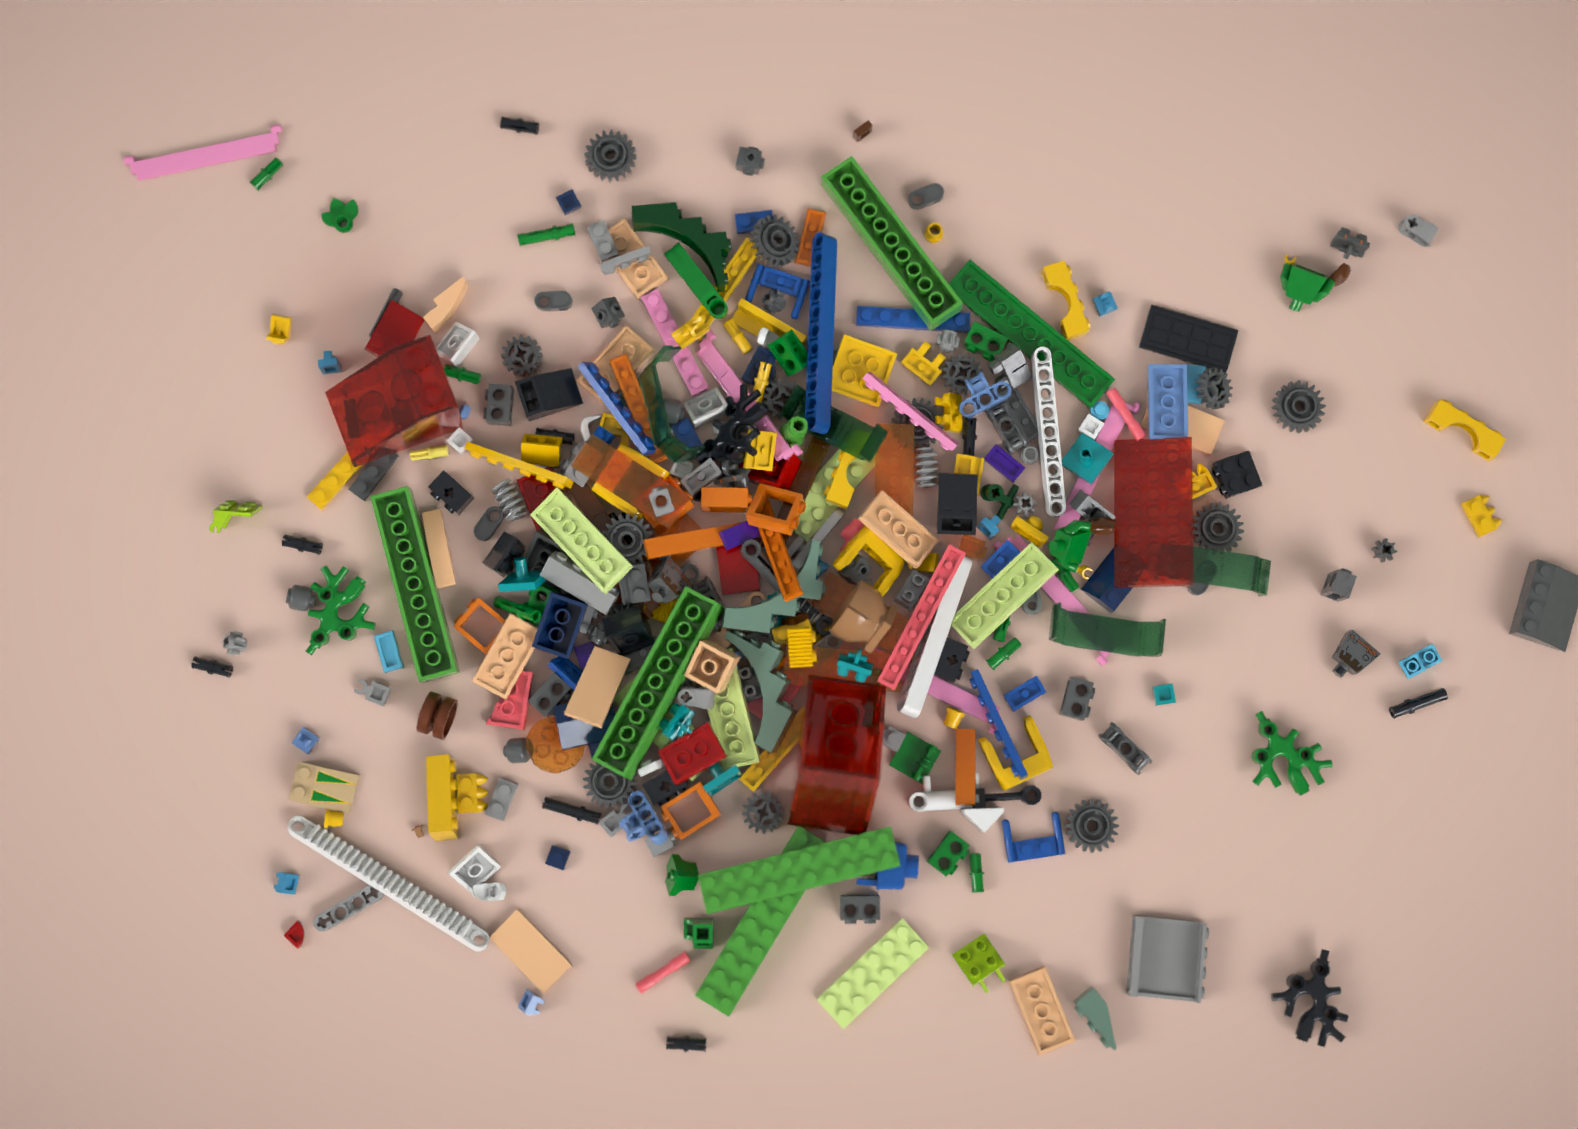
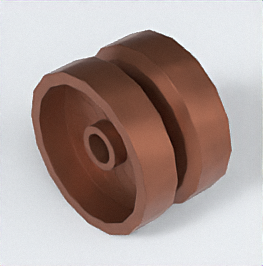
[416,691,458,740]

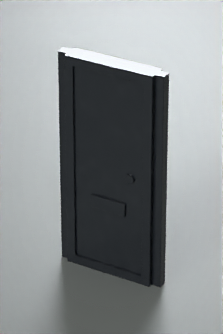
[1139,304,1238,373]

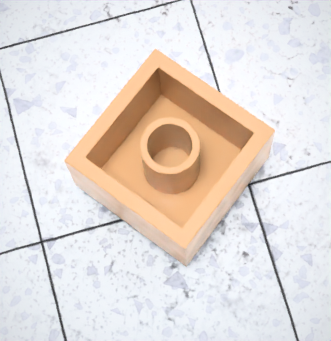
[684,639,741,694]

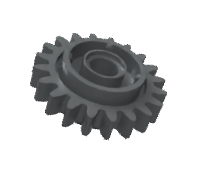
[584,130,637,182]
[749,215,800,267]
[1271,380,1326,433]
[891,398,944,450]
[1190,502,1244,555]
[602,513,654,563]
[583,762,637,808]
[1064,799,1119,853]

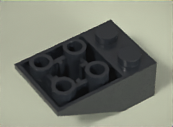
[515,368,583,422]
[937,473,978,535]
[482,531,526,578]

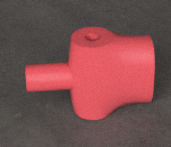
[840,518,865,551]

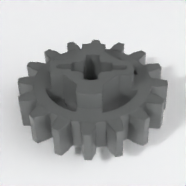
[501,335,543,377]
[942,353,983,395]
[1195,368,1233,410]
[763,379,804,420]
[742,791,784,834]

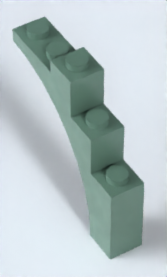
[722,540,825,633]
[724,629,797,753]

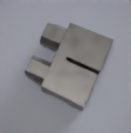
[988,343,1032,389]
[894,569,930,611]

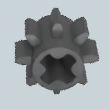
[762,289,786,313]
[1371,538,1397,563]
[587,622,608,646]

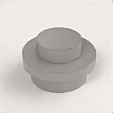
[1020,445,1040,464]

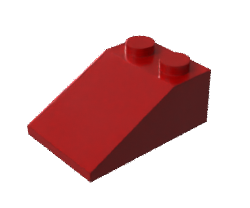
[364,300,425,368]
[738,454,802,491]

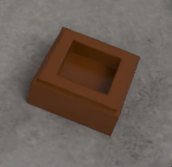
[853,120,872,142]
[781,612,809,626]

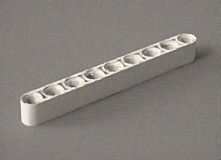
[1031,347,1066,517]
[896,556,972,718]

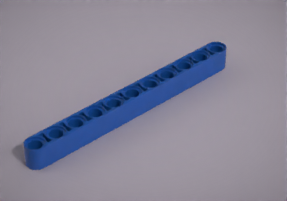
[805,232,837,434]

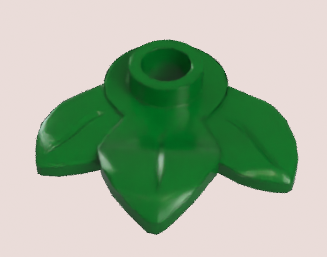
[321,198,358,233]

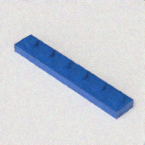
[856,306,970,333]
[577,362,657,455]
[969,669,1028,780]

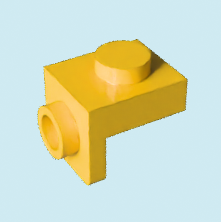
[266,314,292,345]
[907,553,939,573]

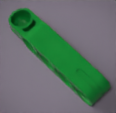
[663,242,728,319]

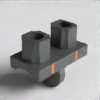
[1330,227,1370,259]
[713,459,751,488]
[738,664,763,702]

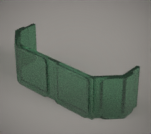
[639,345,705,463]
[780,384,888,463]
[1154,544,1271,597]
[1049,602,1166,657]

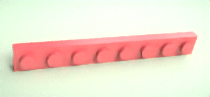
[877,544,966,690]

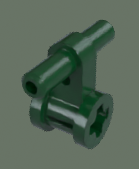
[981,484,1019,520]

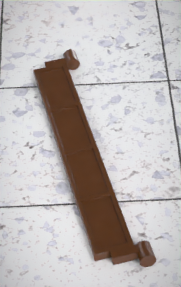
[758,407,843,547]
[559,482,661,620]

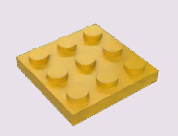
[832,334,897,407]

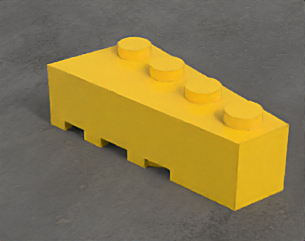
[426,754,459,842]

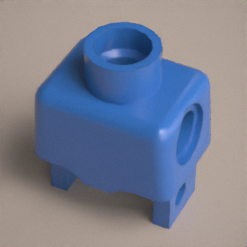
[856,841,919,890]

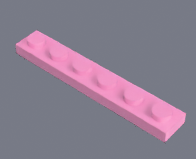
[641,289,709,397]
[863,371,959,451]

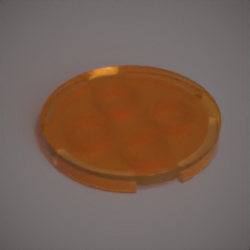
[526,717,585,773]

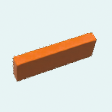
[795,208,826,267]

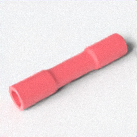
[1106,388,1146,441]
[635,951,691,994]

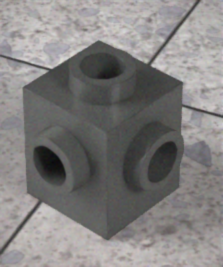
[736,147,765,176]
[591,297,625,328]
[837,554,872,585]

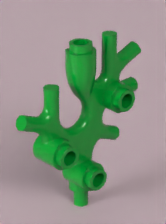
[305,566,376,655]
[1251,711,1333,796]

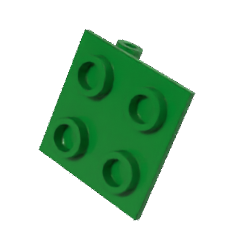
[889,732,941,785]

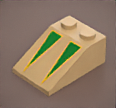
[288,762,360,813]

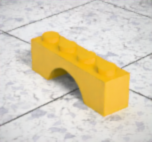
[1041,260,1091,341]
[1423,399,1506,461]
[824,428,876,510]

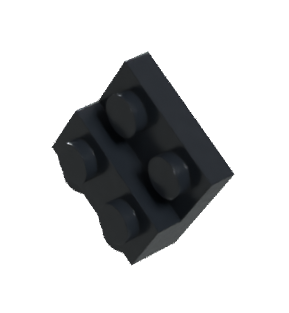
[1212,450,1263,499]

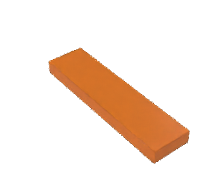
[955,729,976,806]

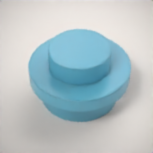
[1090,401,1109,420]

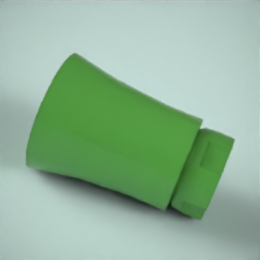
[779,416,808,447]

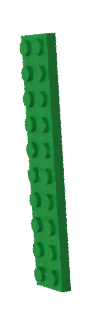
[949,260,1115,409]

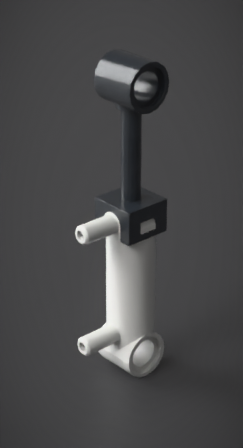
[908,773,1042,811]

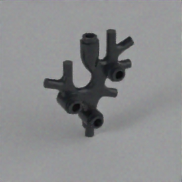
[696,384,769,462]
[1271,949,1348,1047]

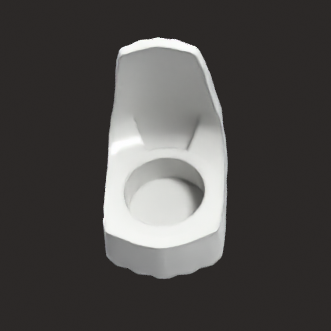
[757,327,779,347]
[580,415,602,443]
[471,883,506,901]

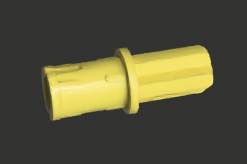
[410,444,449,461]

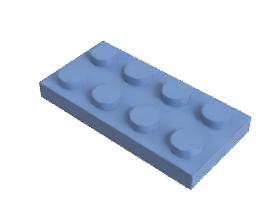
[1147,364,1188,441]

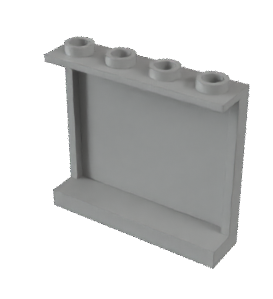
[1126,915,1209,1003]

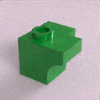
[665,854,699,896]
[684,918,714,949]

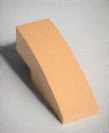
[423,277,468,333]

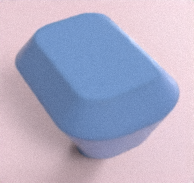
[456,404,471,419]

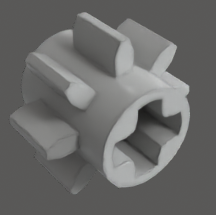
[936,330,960,352]
[1013,492,1037,517]
[222,631,247,655]

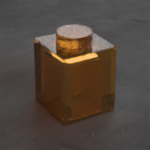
[958,535,987,562]

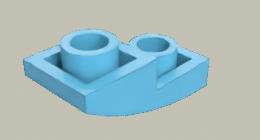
[1399,643,1443,679]

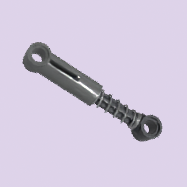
[740,539,833,637]

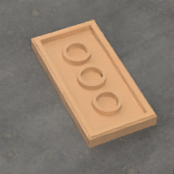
[608,218,669,300]
[576,325,655,406]
[1140,405,1225,456]
[858,490,939,569]
[472,613,538,699]
[564,646,631,728]
[489,909,572,994]
[1008,966,1075,1056]

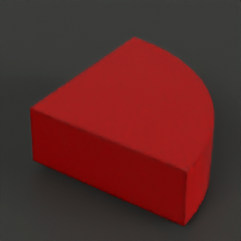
[283,920,305,949]

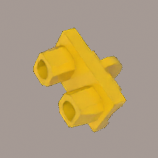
[671,314,710,350]

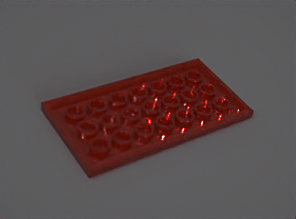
[1114,437,1194,588]

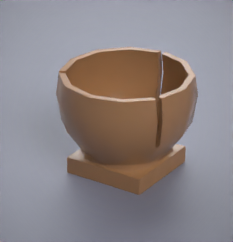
[829,580,898,654]

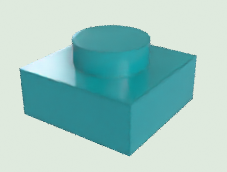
[1152,683,1176,706]

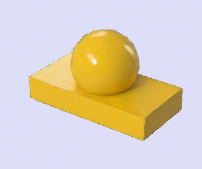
[1010,516,1049,548]

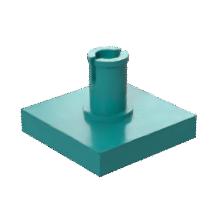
[1062,433,1114,485]
[498,557,547,592]
[703,762,742,797]

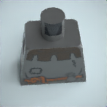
[648,556,693,604]
[1332,630,1381,678]

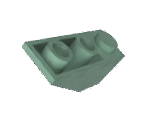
[1073,986,1116,1050]

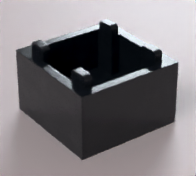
[602,605,655,656]

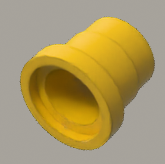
[924,222,943,243]
[943,706,965,729]
[324,809,344,828]

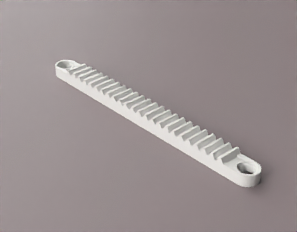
[288,816,489,951]

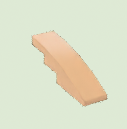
[422,508,456,589]

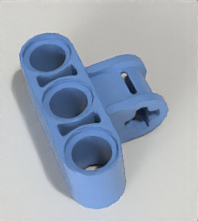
[959,371,1011,418]
[619,791,668,845]

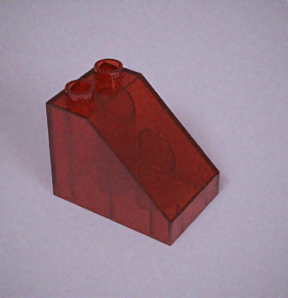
[325,335,463,467]
[788,675,886,835]

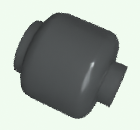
[656,398,685,425]
[286,585,315,612]
[503,738,534,763]

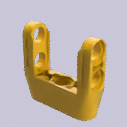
[592,443,670,521]
[833,526,906,598]
[978,715,1054,791]

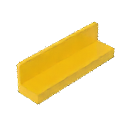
[732,298,807,345]

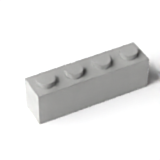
[540,551,621,615]

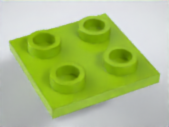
[209,500,262,533]
[952,934,1006,993]

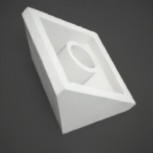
[434,321,480,367]
[683,387,727,429]
[961,808,1004,832]
[448,844,501,893]

